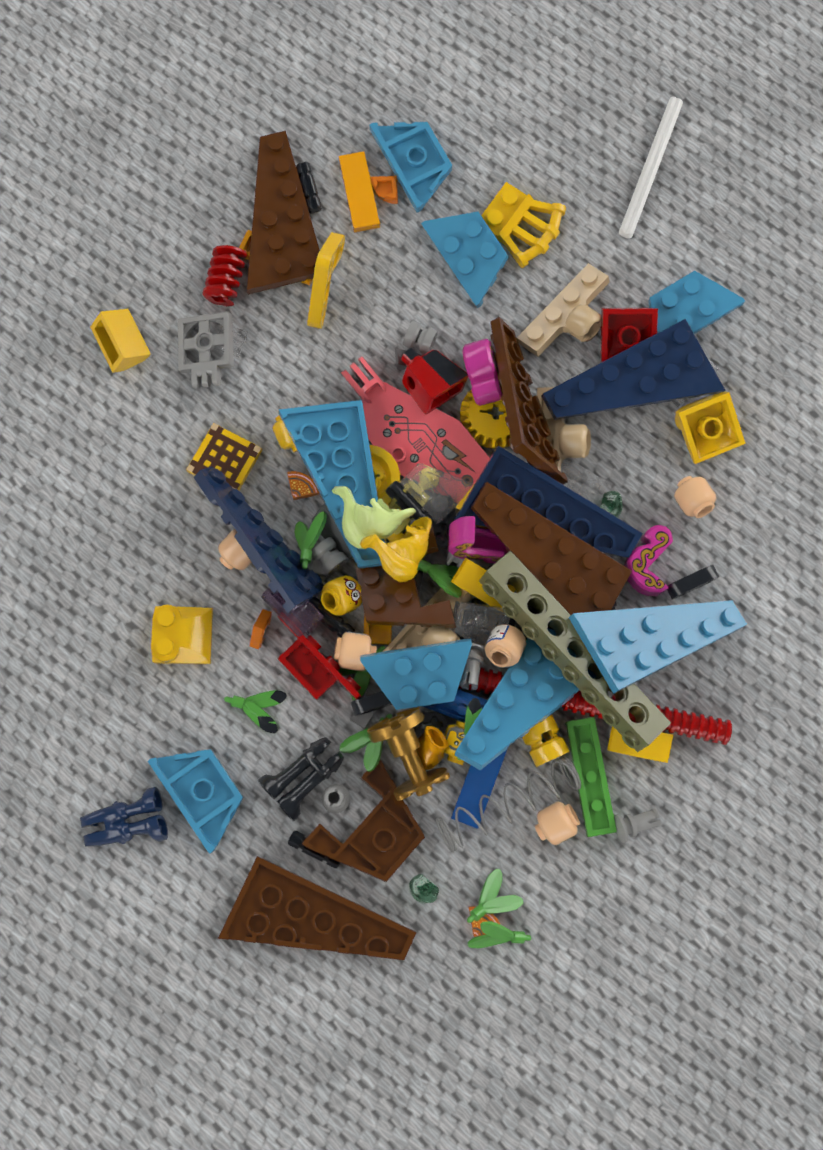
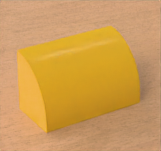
[90,309,151,373]

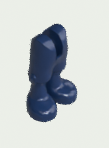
[80,787,168,847]

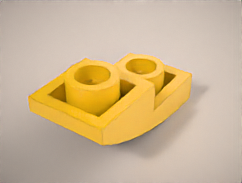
[451,557,516,612]
[607,726,673,763]

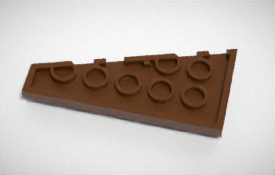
[247,131,320,295]
[490,317,568,485]
[471,482,632,615]
[218,856,417,960]

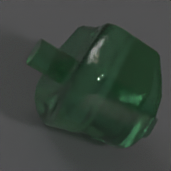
[600,491,623,518]
[409,874,439,904]

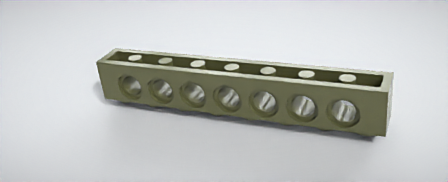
[479,551,671,752]

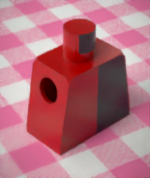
[401,348,469,415]

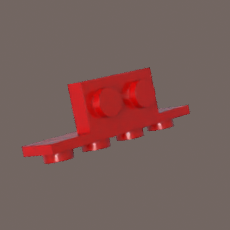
[277,612,361,700]

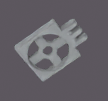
[178,311,234,389]

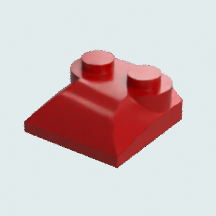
[601,308,658,363]

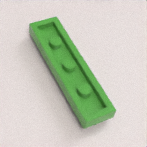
[565,717,617,837]

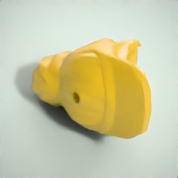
[359,517,432,582]

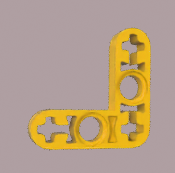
[307,232,345,329]

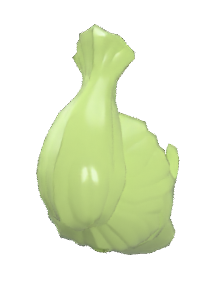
[331,486,416,549]

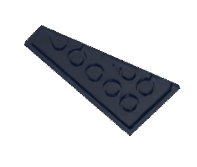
[541,319,726,420]
[454,446,643,558]
[193,466,324,614]

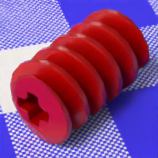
[202,245,247,307]

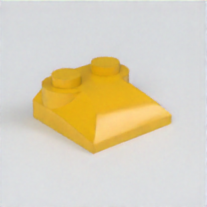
[675,391,746,464]
[151,604,213,664]

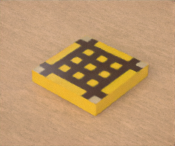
[186,423,262,491]

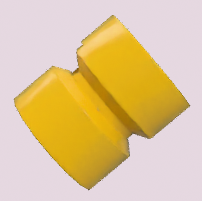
[522,715,570,767]

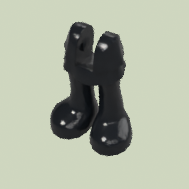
[257,737,344,822]

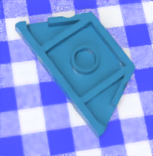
[369,122,452,213]
[421,211,509,308]
[648,270,745,334]
[360,638,472,710]
[148,749,244,854]

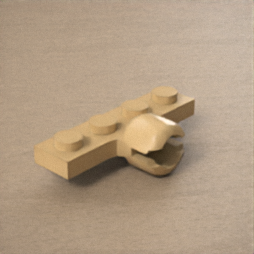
[517,263,610,357]
[534,387,591,472]
[382,587,471,652]

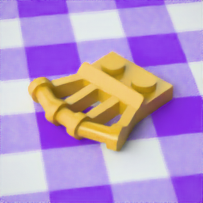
[481,182,566,268]

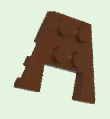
[356,525,456,628]
[302,760,425,882]

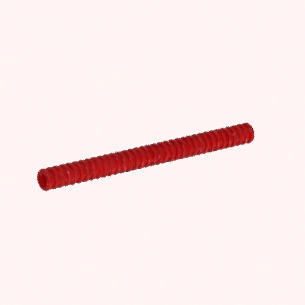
[458,667,732,745]

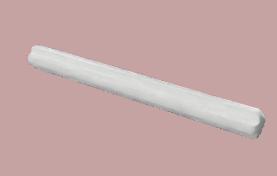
[619,97,683,239]

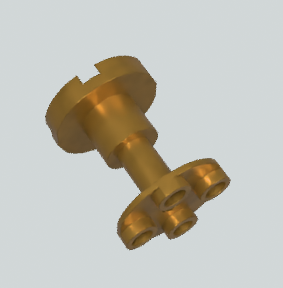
[367,707,450,801]

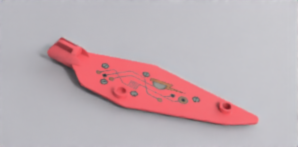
[341,356,490,504]

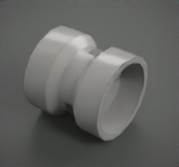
[403,320,438,354]
[312,537,349,576]

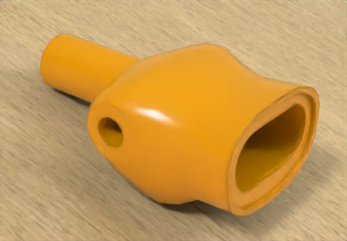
[407,726,448,774]

